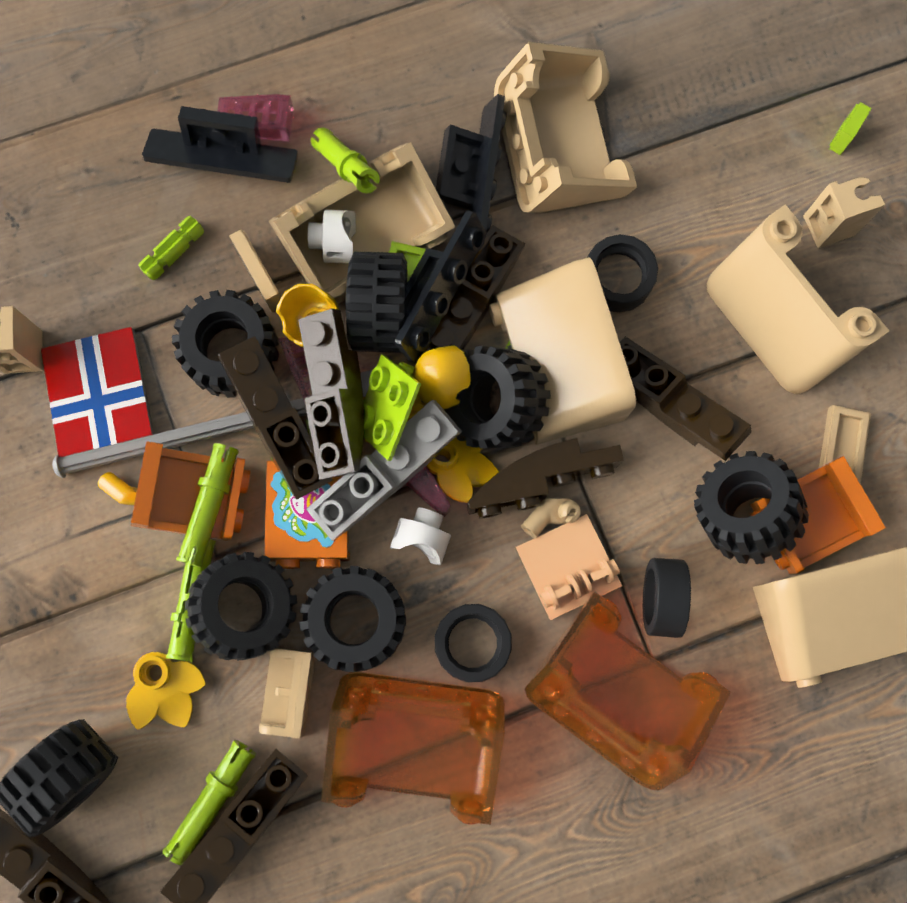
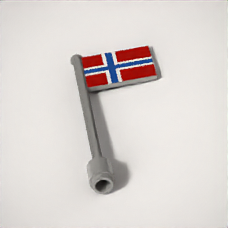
[41,327,372,478]

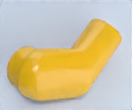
[98,472,137,506]

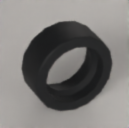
[587,234,659,313]
[642,558,691,638]
[435,604,512,682]

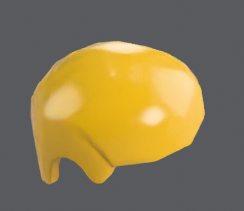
[276,284,339,347]
[413,345,471,409]

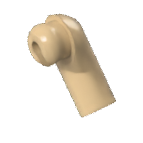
[521,498,581,538]

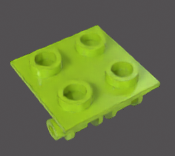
[363,354,421,461]

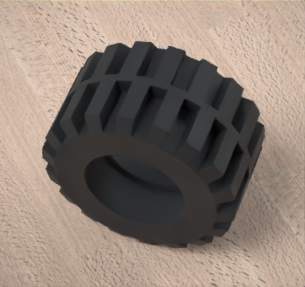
[346,251,408,353]
[172,290,279,398]
[443,346,551,449]
[694,451,809,564]
[185,552,298,661]
[300,566,406,672]
[0,719,119,837]

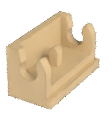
[803,178,885,249]
[0,306,43,374]
[259,649,316,739]

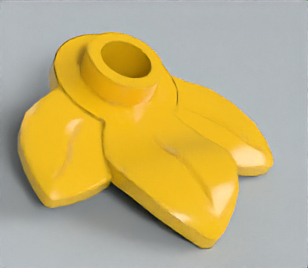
[425,437,499,503]
[126,652,206,730]

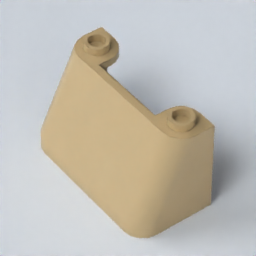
[494,42,637,213]
[269,142,455,304]
[707,205,889,394]
[489,257,636,445]
[753,546,907,688]

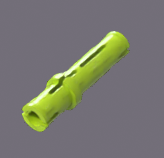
[311,127,380,194]
[176,443,239,568]
[166,539,216,662]
[162,740,257,866]

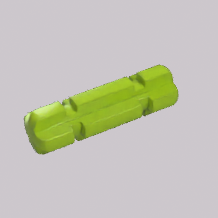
[139,216,204,280]

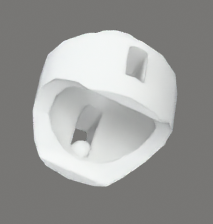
[308,210,356,264]
[390,507,451,565]

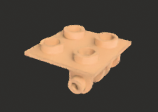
[515,514,622,620]

